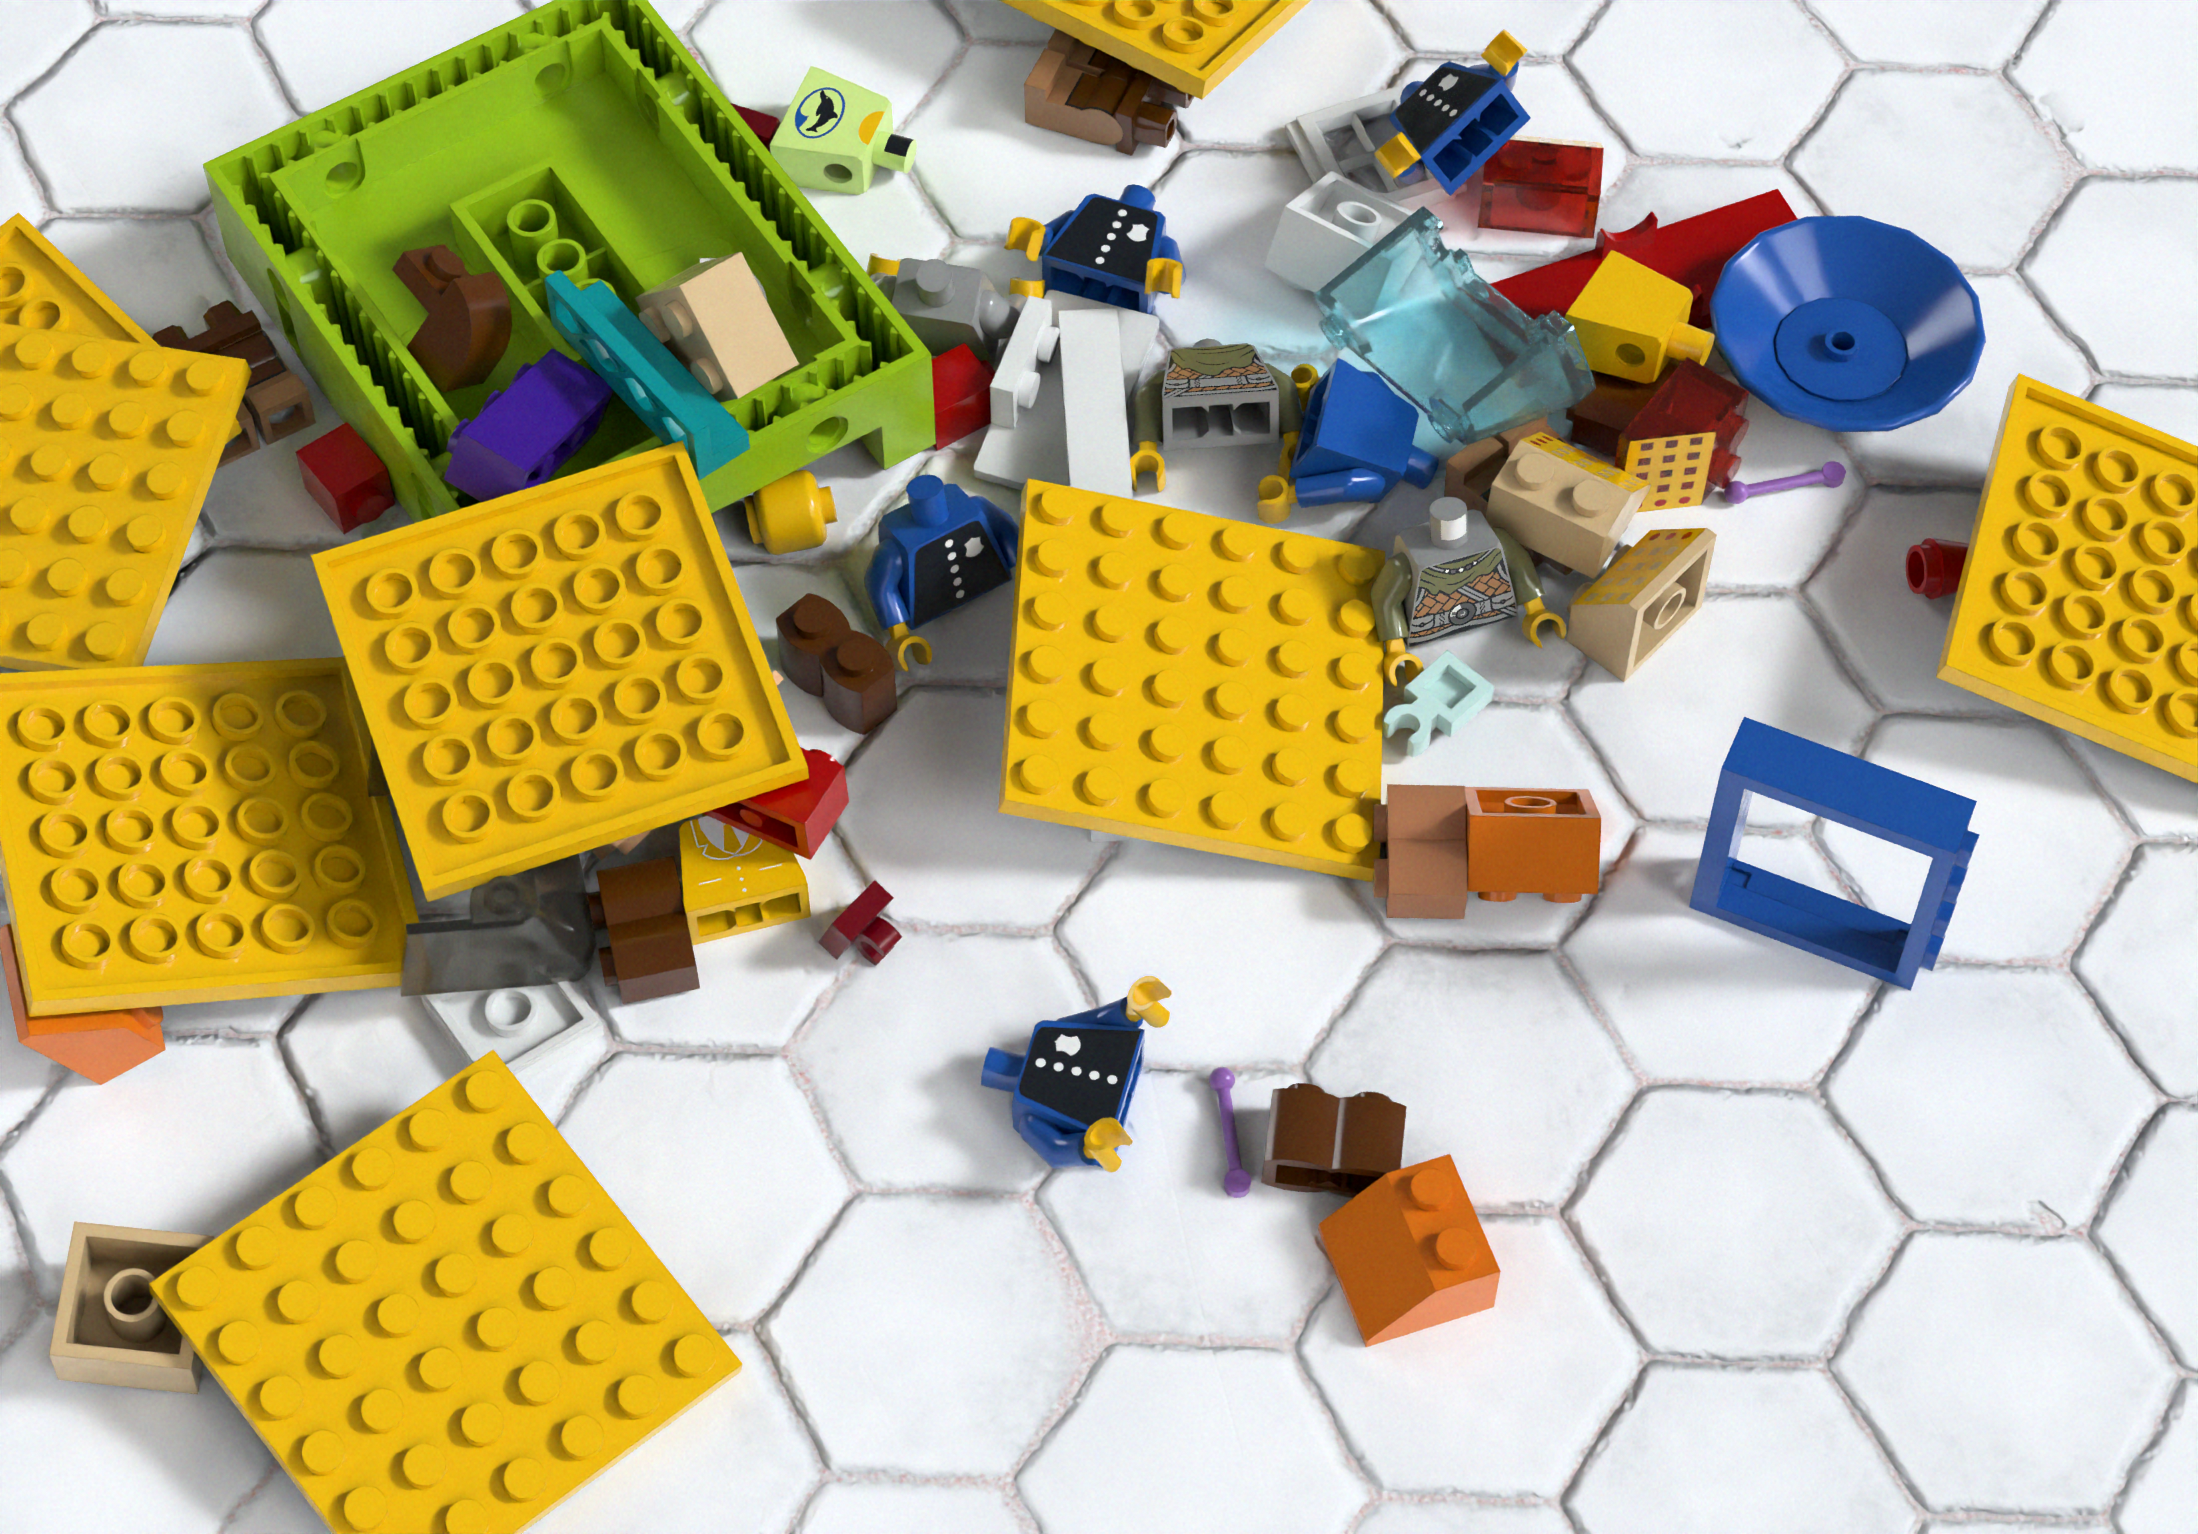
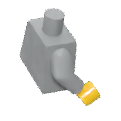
[866,253,1045,365]

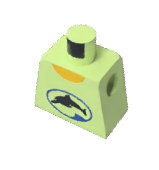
[770,66,917,195]

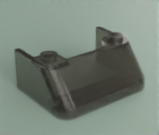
[367,737,596,997]

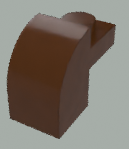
[392,244,512,393]

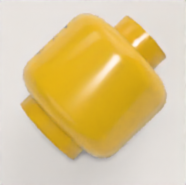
[744,470,838,555]

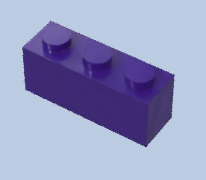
[444,348,614,502]

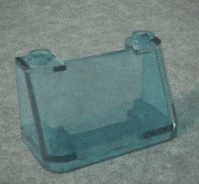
[1313,206,1596,446]

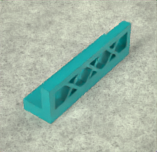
[544,269,750,480]

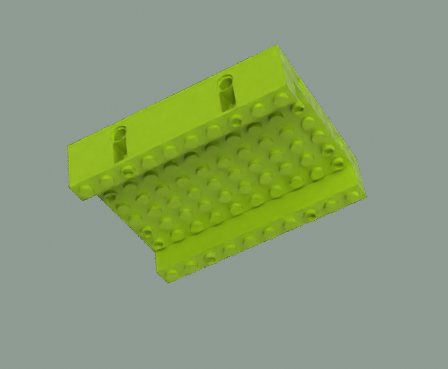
[202,0,936,523]

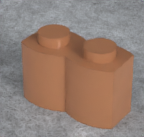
[1373,784,1467,919]

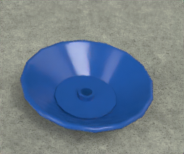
[1709,216,1986,432]

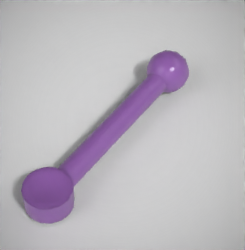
[1724,461,1846,504]
[1209,1067,1251,1198]

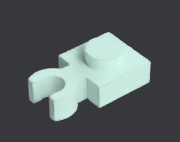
[1382,650,1494,758]

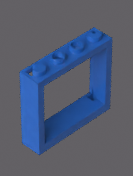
[1689,716,1980,991]

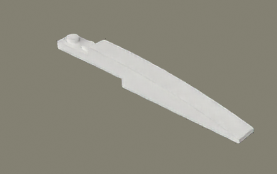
[1058,308,1143,842]

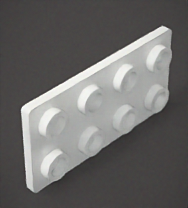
[973,290,1159,490]

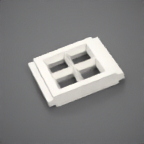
[1285,85,1468,211]

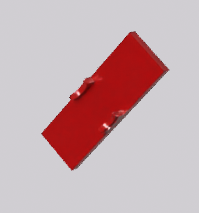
[1460,189,1798,394]

